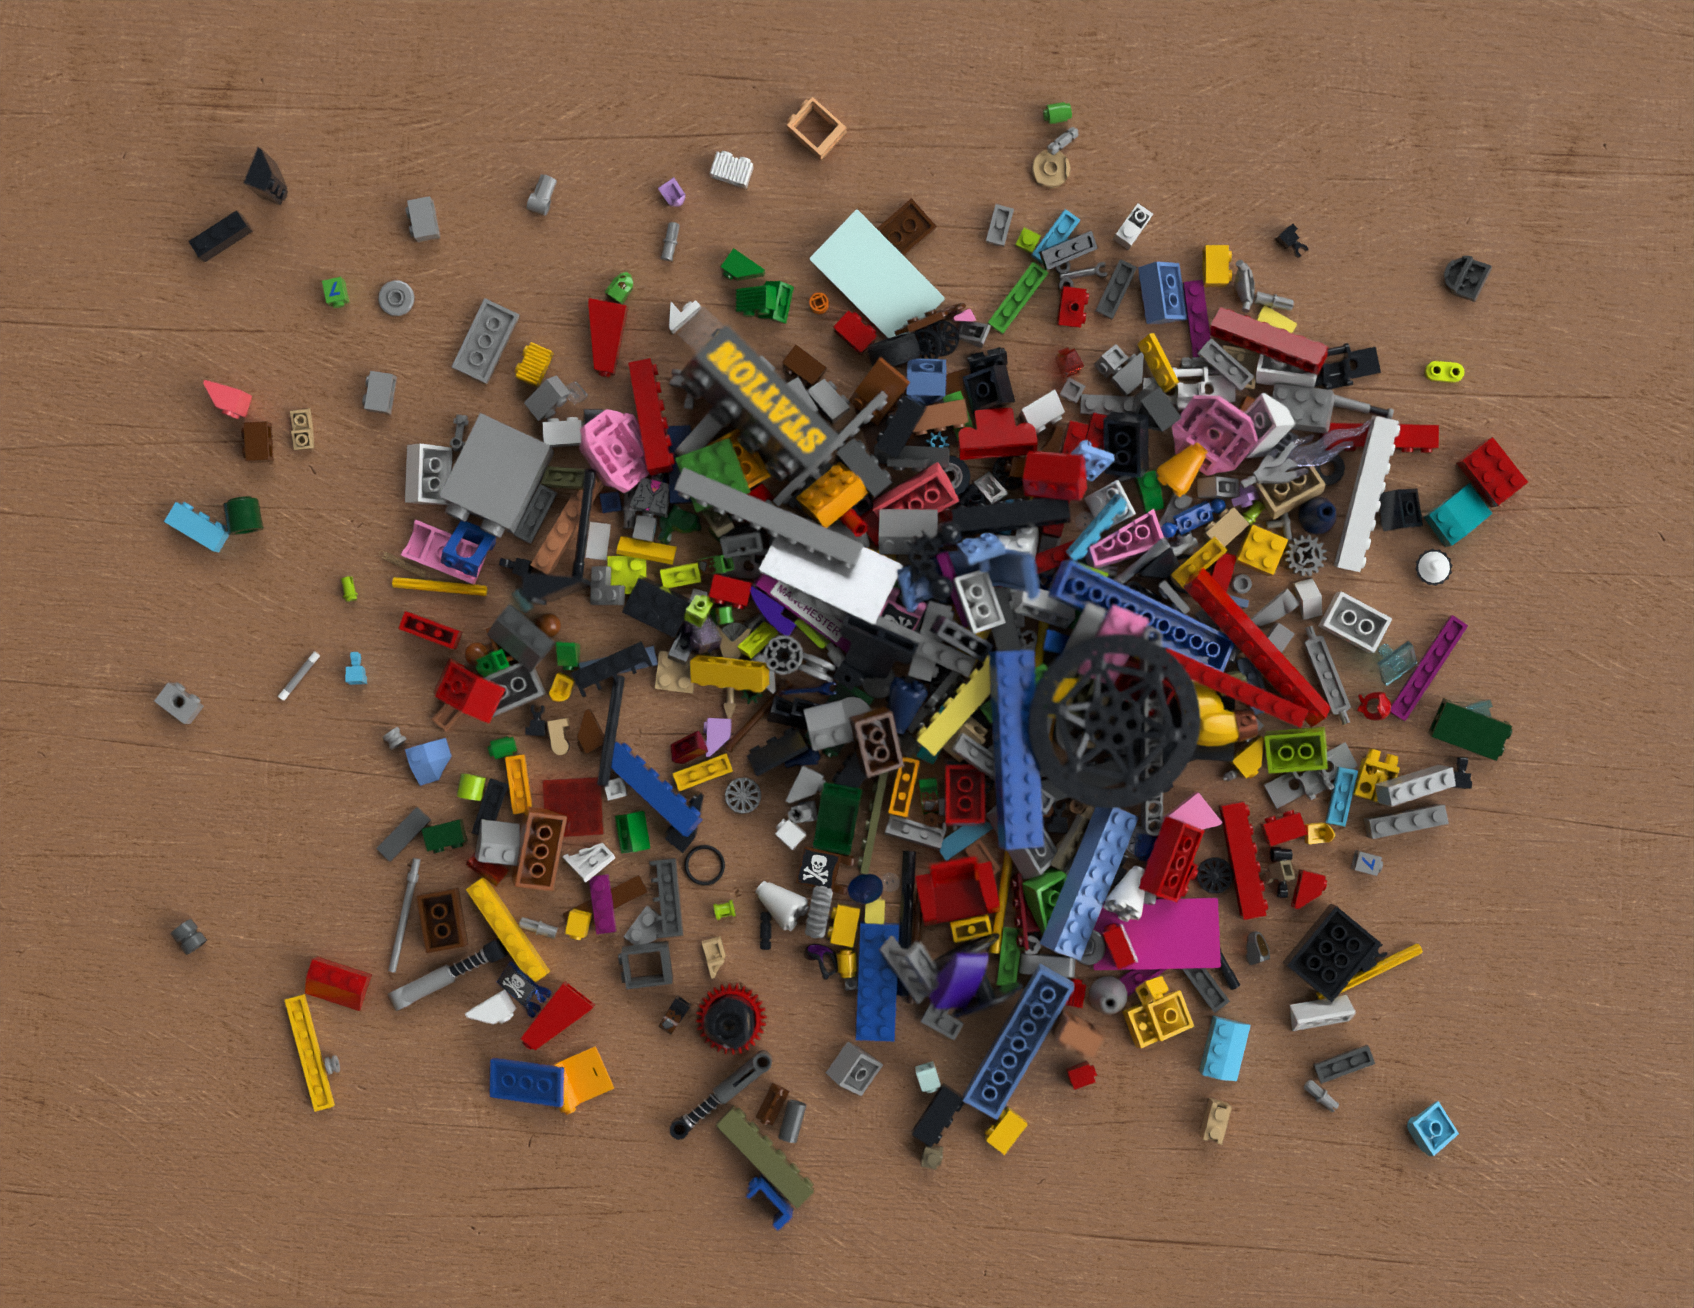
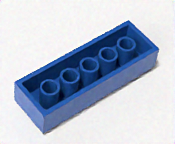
[856,921,899,1042]

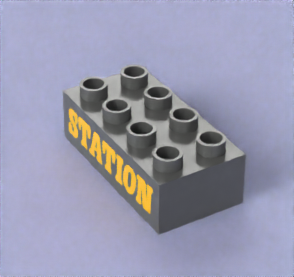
[680,324,840,482]

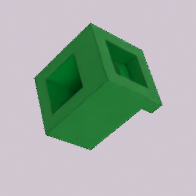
[476,649,510,677]

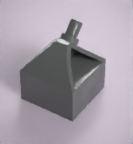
[1132,382,1182,432]

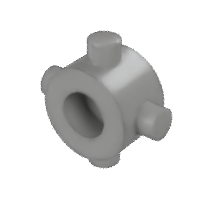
[1223,769,1238,782]
[844,976,858,991]

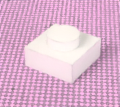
[605,777,627,801]

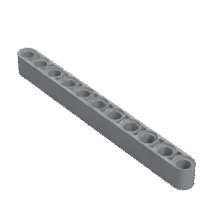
[1140,625,1163,836]

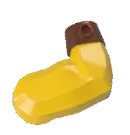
[1174,680,1258,746]

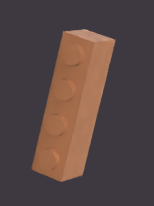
[888,399,969,435]

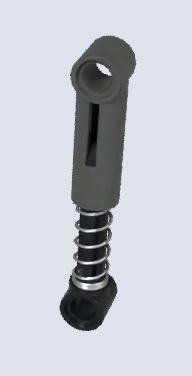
[670,1050,772,1140]

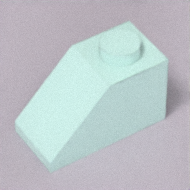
[915,1061,941,1093]

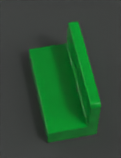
[758,281,794,324]
[615,811,650,854]

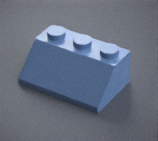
[1138,262,1188,324]

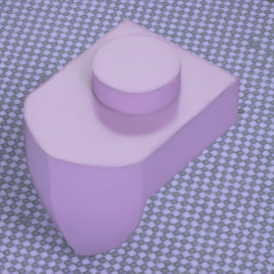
[658,177,685,207]
[1231,484,1259,508]

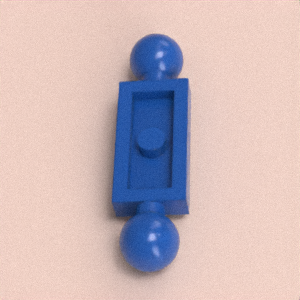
[1161,498,1226,538]

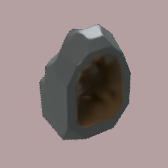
[1245,931,1270,965]

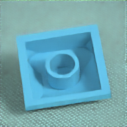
[1407,1101,1459,1156]

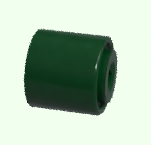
[223,496,264,535]

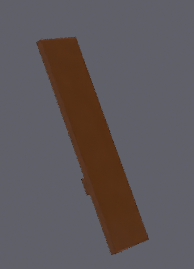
[563,875,648,922]

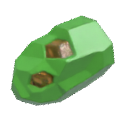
[605,272,633,304]

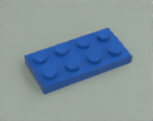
[490,1058,564,1107]

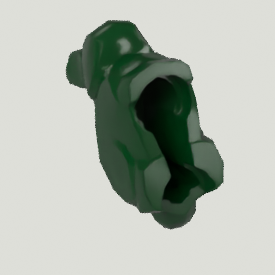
[658,505,702,544]

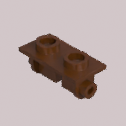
[756,1082,790,1126]

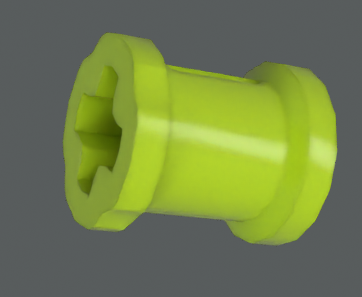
[713,900,736,921]

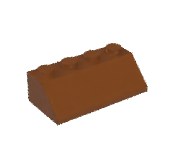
[511,806,567,891]

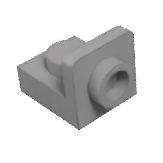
[1094,344,1128,378]

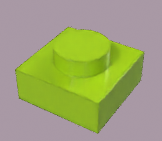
[1015,227,1041,254]

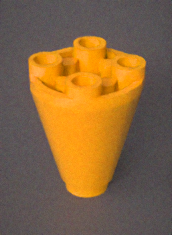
[1156,442,1208,497]

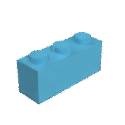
[164,502,229,553]

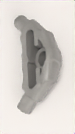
[1234,260,1255,313]

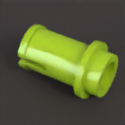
[1242,500,1265,525]
[340,576,358,602]

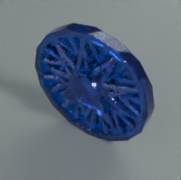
[848,874,884,904]

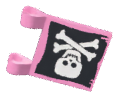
[879,587,928,631]

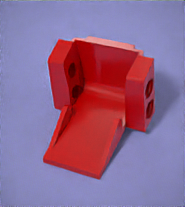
[915,856,1000,926]

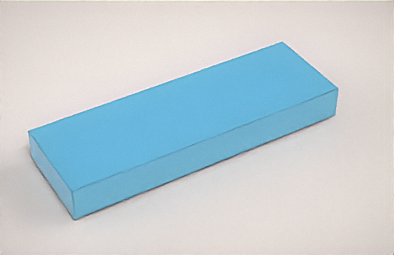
[1031,209,1080,265]
[1325,766,1358,827]
[939,821,993,861]

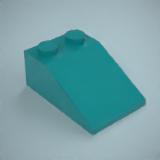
[1423,483,1493,548]

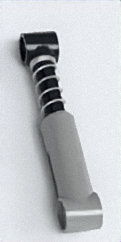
[388,938,508,1011]

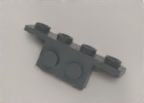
[874,444,950,471]

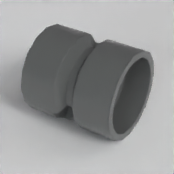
[170,918,207,955]

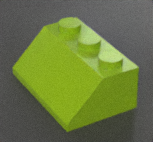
[1264,727,1328,774]

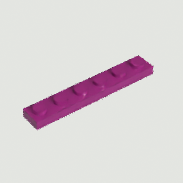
[1390,615,1468,721]

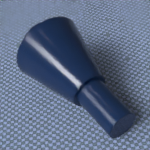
[785,747,821,768]

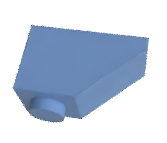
[405,738,452,786]

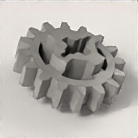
[1284,535,1327,576]

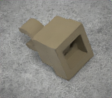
[1260,860,1295,884]

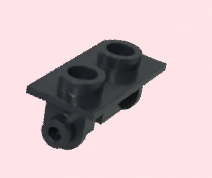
[967,347,1008,374]

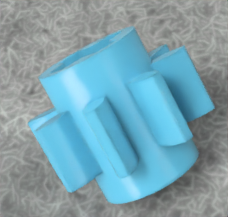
[926,431,949,448]

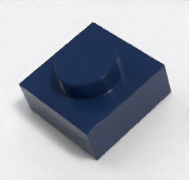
[600,491,622,514]

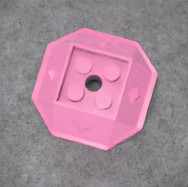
[1172,395,1258,476]
[579,409,649,493]

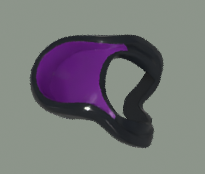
[804,944,838,980]

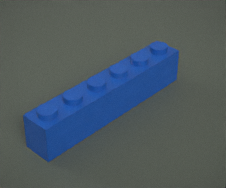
[611,741,703,837]

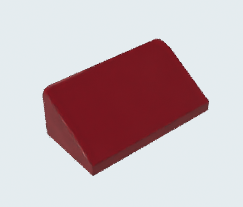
[671,731,708,764]

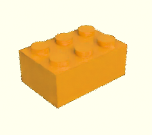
[796,461,869,528]

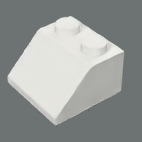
[1019,390,1065,434]
[466,989,517,1024]

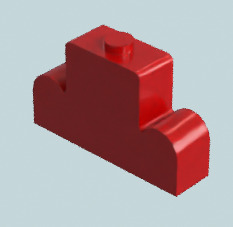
[958,408,1038,460]

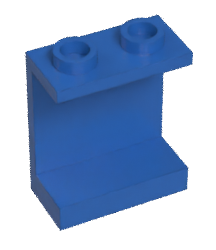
[746,1175,793,1231]

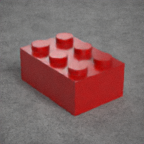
[1456,437,1528,508]
[945,765,985,826]

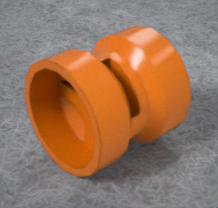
[809,292,829,315]

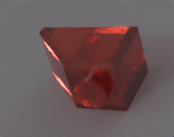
[1055,347,1085,379]

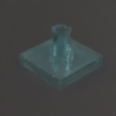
[1377,641,1417,686]

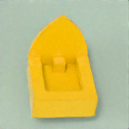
[549,672,575,702]
[1304,822,1335,844]

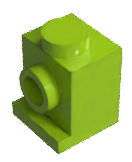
[684,595,713,628]

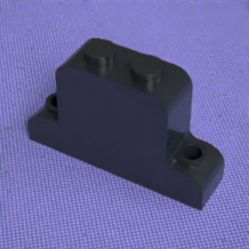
[840,613,919,679]

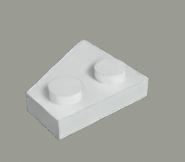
[563,843,615,882]

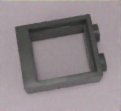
[720,524,765,558]
[618,941,673,990]

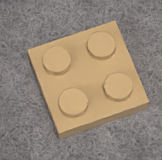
[655,651,696,693]

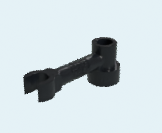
[1270,847,1293,898]

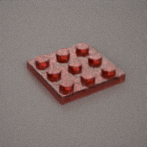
[542,777,604,837]

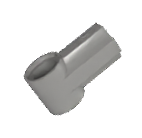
[527,174,557,216]
[788,801,818,823]

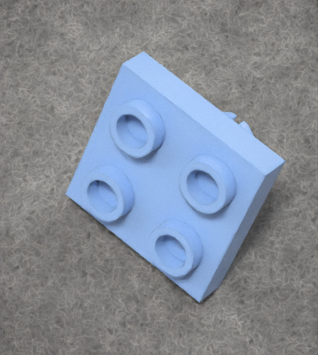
[1071,440,1114,481]
[957,533,1006,572]

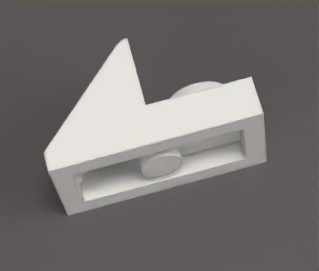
[669,300,702,334]

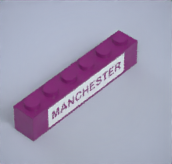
[754,573,851,653]

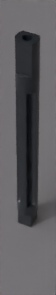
[896,851,916,996]

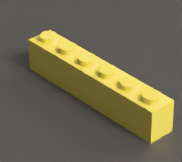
[917,655,991,756]

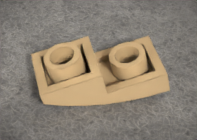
[290,409,314,450]

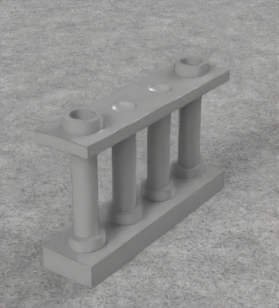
[879,936,948,1012]

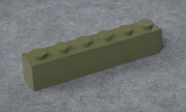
[716,1106,814,1209]

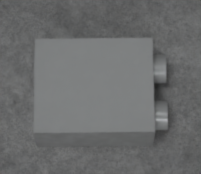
[440,413,554,538]

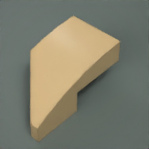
[702,936,726,979]

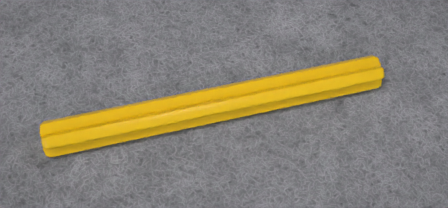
[1316,944,1423,1000]

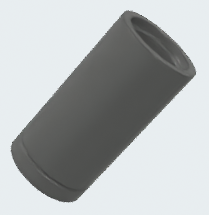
[778,1099,807,1143]

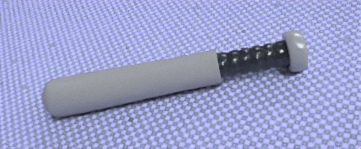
[1334,394,1394,419]

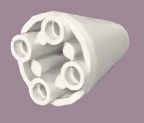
[1103,866,1145,922]
[755,881,809,931]

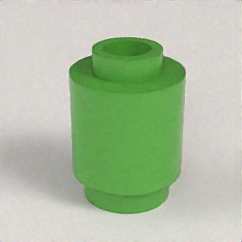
[1043,102,1072,124]

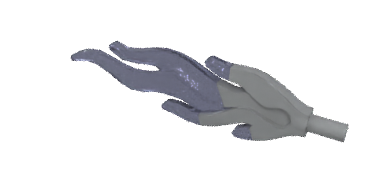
[1240,420,1371,488]

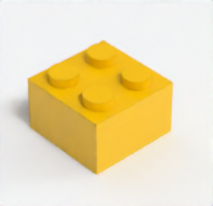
[1236,525,1288,576]

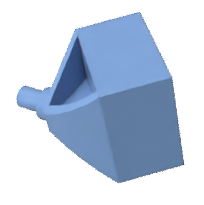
[907,359,946,406]

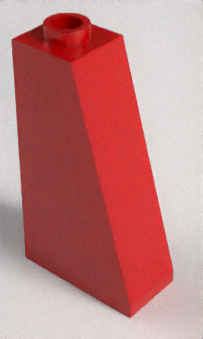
[588,298,628,378]
[520,981,596,1051]

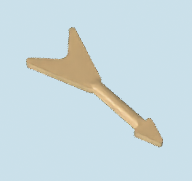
[714,627,751,719]

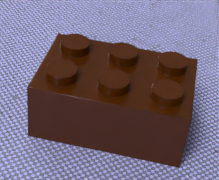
[849,707,904,777]
[416,887,468,953]

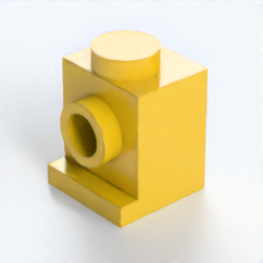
[1135,976,1169,1006]

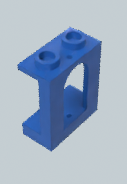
[441,521,496,578]

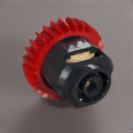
[696,983,767,1055]

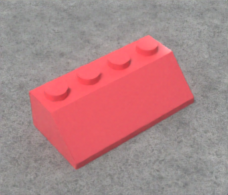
[873,462,959,518]

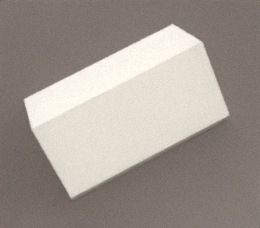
[953,571,1006,634]
[1290,995,1356,1031]

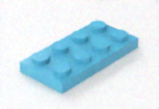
[1066,493,1127,561]

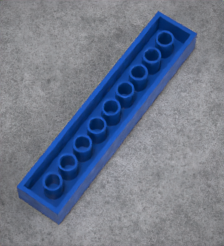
[1047,560,1234,672]
[989,650,1044,850]

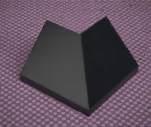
[1134,547,1180,579]

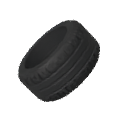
[867,333,920,367]

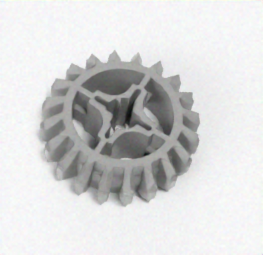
[805,886,833,939]

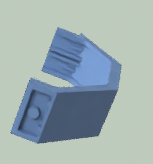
[897,549,1040,612]

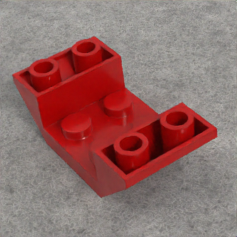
[433,658,506,723]

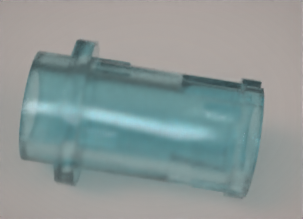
[511,588,534,613]

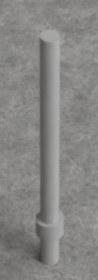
[388,858,421,972]

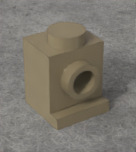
[920,1143,943,1170]

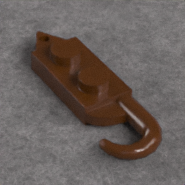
[894,303,966,336]

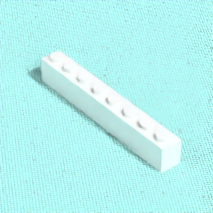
[1334,416,1400,572]

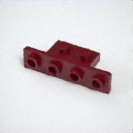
[1010,873,1041,952]

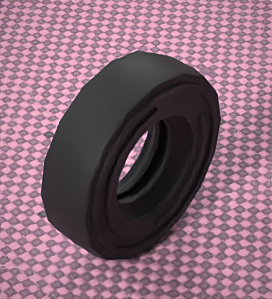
[1311,451,1345,486]

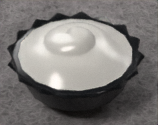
[1415,548,1453,586]

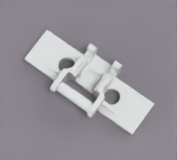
[1143,366,1236,410]

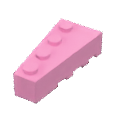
[1085,509,1164,569]

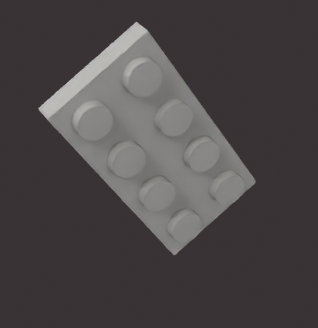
[452,298,520,384]

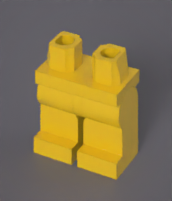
[1353,749,1400,805]

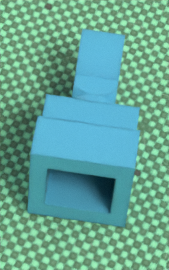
[345,652,367,685]

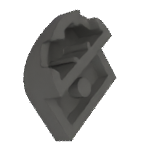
[1444,256,1492,302]

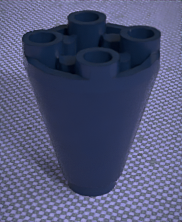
[1298,496,1337,535]
[889,677,928,734]

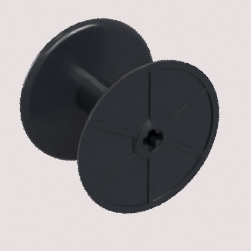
[933,933,1023,1018]

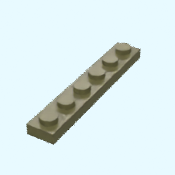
[857,771,888,875]

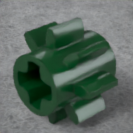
[740,689,763,705]

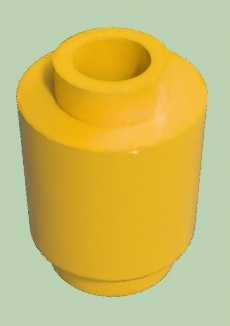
[837,948,857,978]

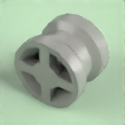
[669,369,684,389]
[382,727,407,750]
[1024,934,1040,955]

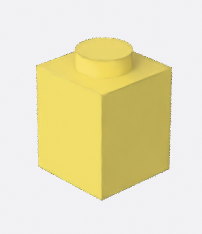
[865,895,885,924]

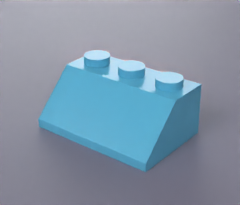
[1199,1015,1251,1081]

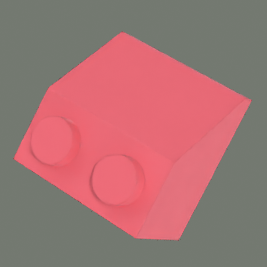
[203,380,252,419]

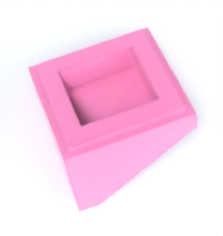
[952,309,976,322]

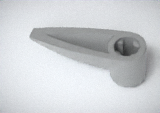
[1251,588,1300,626]

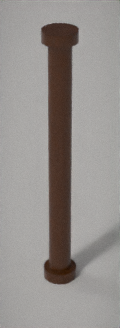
[722,678,794,753]

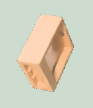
[787,97,846,160]

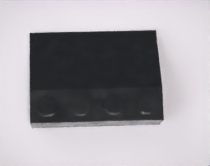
[521,573,591,605]
[1282,904,1381,1002]

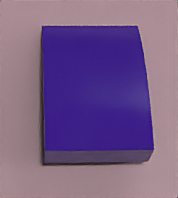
[750,586,797,637]
[929,954,988,1009]

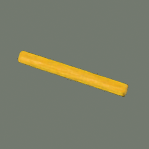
[392,577,487,596]

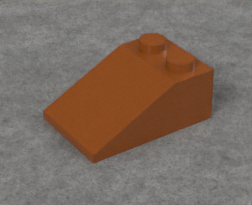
[849,357,910,426]

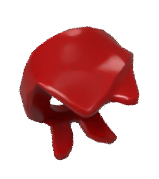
[1357,692,1391,721]

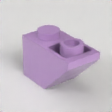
[704,718,732,757]

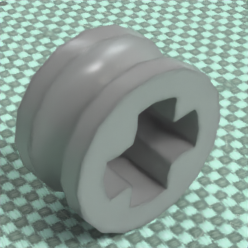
[325,1055,340,1075]

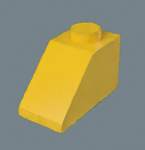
[1230,736,1264,779]

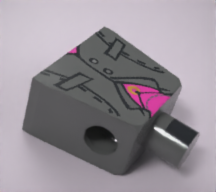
[630,473,670,518]

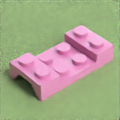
[401,520,487,585]

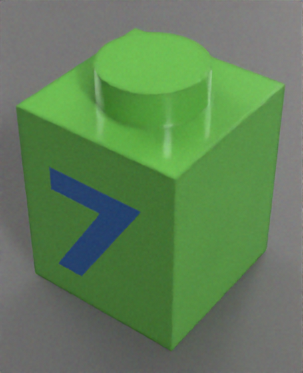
[322,277,350,308]

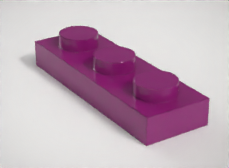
[589,874,617,934]

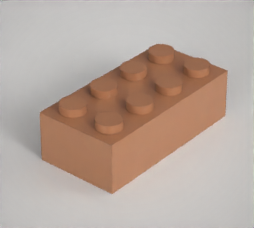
[1051,1009,1104,1059]

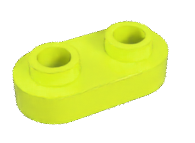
[1424,361,1464,383]

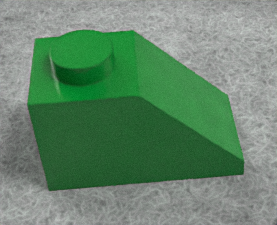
[720,248,766,281]
[1134,470,1164,514]
[556,642,581,670]

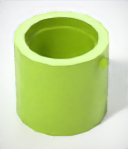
[457,773,486,801]

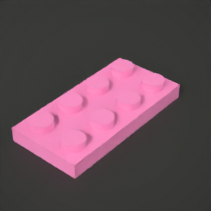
[1077,605,1149,684]

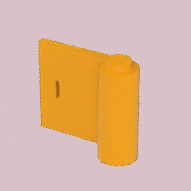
[551,1046,614,1115]

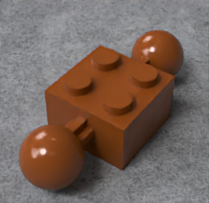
[465,613,561,667]

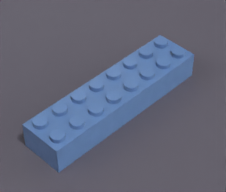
[1040,807,1139,960]
[963,963,1074,1120]

